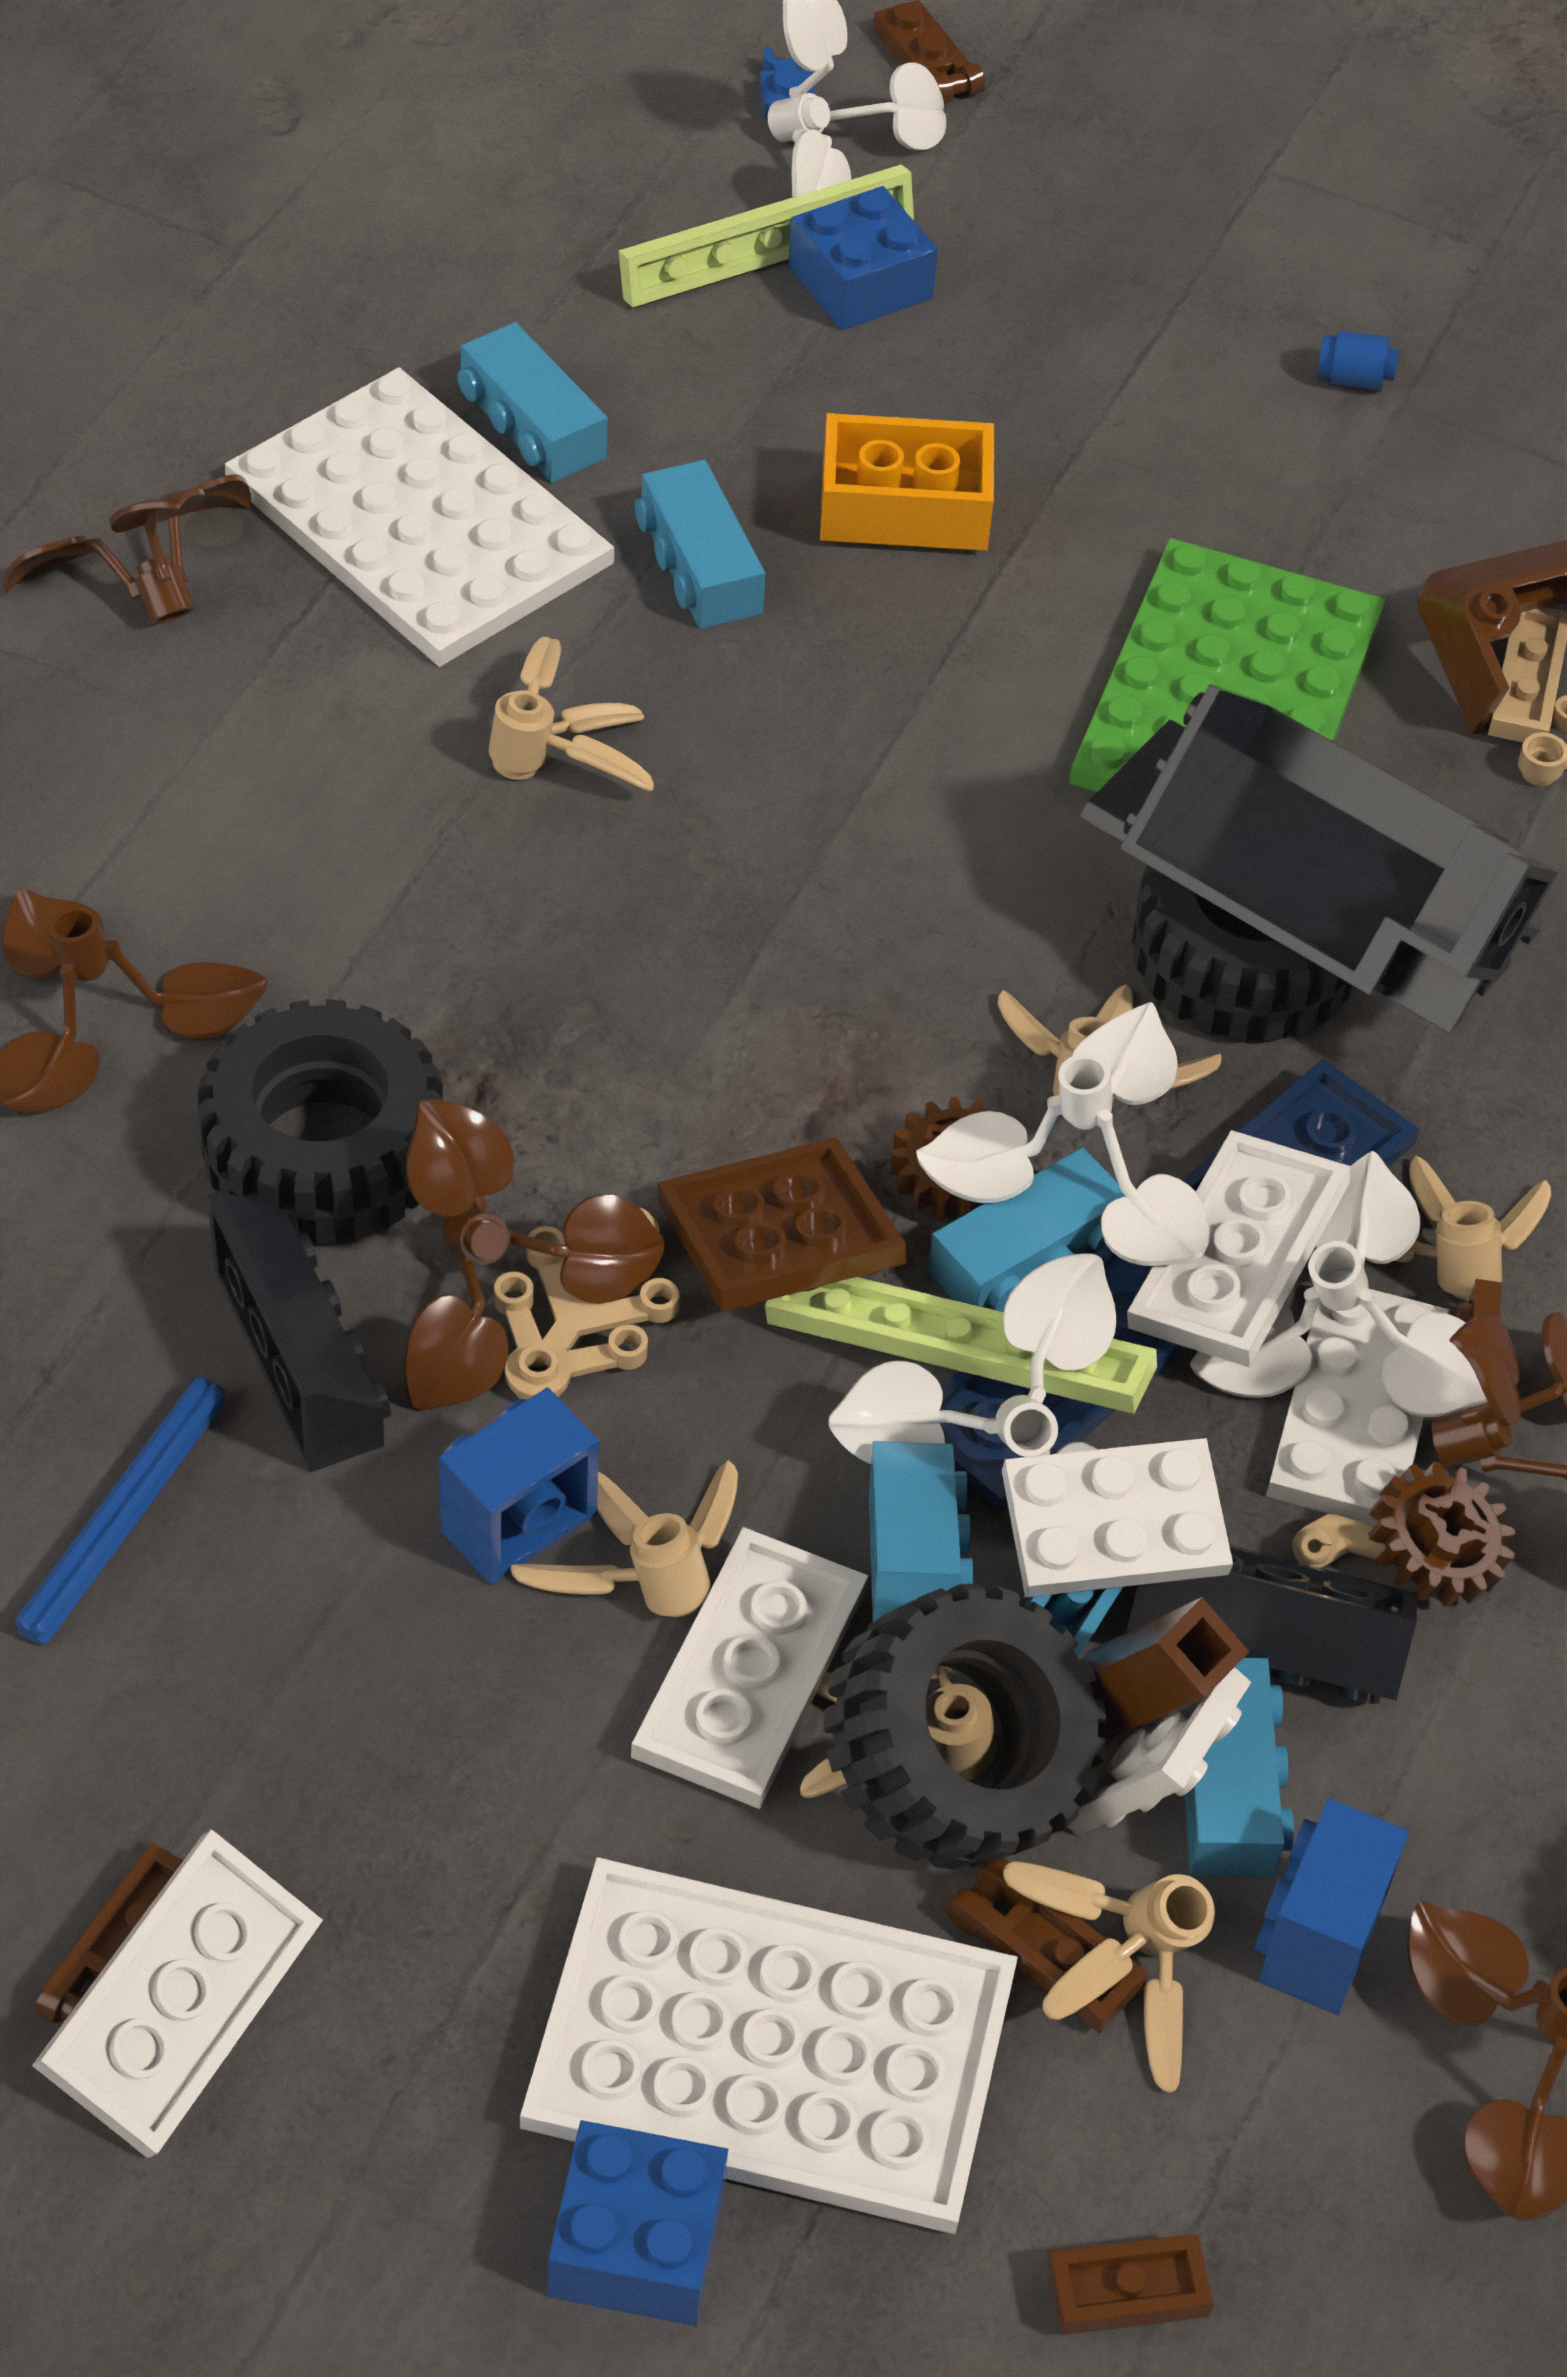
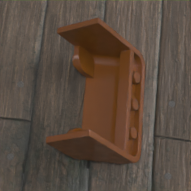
[1417,540,1567,734]

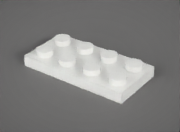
[1127,1130,1350,1367]
[1266,1288,1449,1525]
[631,1527,868,1809]
[32,1829,323,2158]

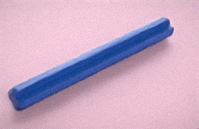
[15,1377,225,1645]

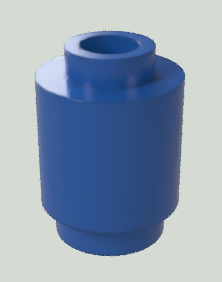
[1318,330,1399,391]

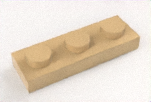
[1488,607,1567,743]

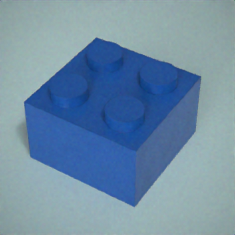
[788,186,938,331]
[439,1387,599,1586]
[1254,1798,1410,2016]
[547,2120,729,2326]

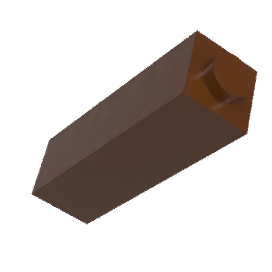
[1080,1597,1249,1740]

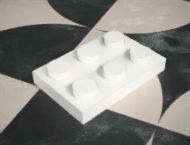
[1002,1438,1233,1597]
[1068,1667,1251,1836]

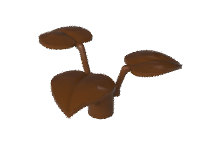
[3,474,251,625]
[0,888,267,1112]
[404,1099,664,1410]
[1432,1312,1567,1480]
[1407,1900,1567,2221]

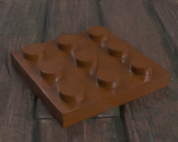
[657,1137,906,1312]

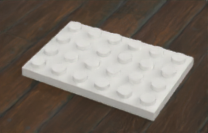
[225,367,614,667]
[520,1857,1018,2235]

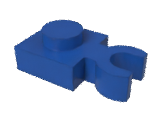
[759,47,815,120]

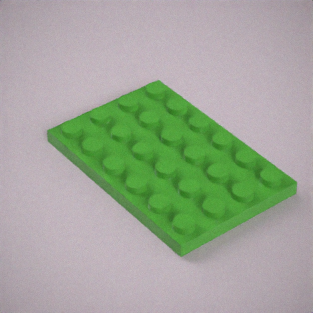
[1069,538,1386,792]

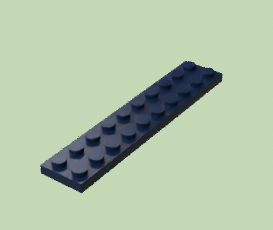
[939,1058,1419,1514]

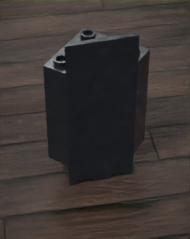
[1080,684,1558,1034]

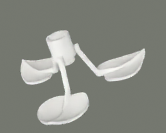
[768,0,946,198]
[916,1002,1210,1266]
[1190,1151,1487,1417]
[828,1254,1116,1464]

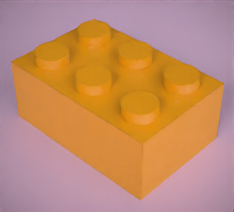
[820,413,994,551]

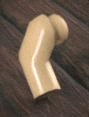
[1292,1513,1386,1568]

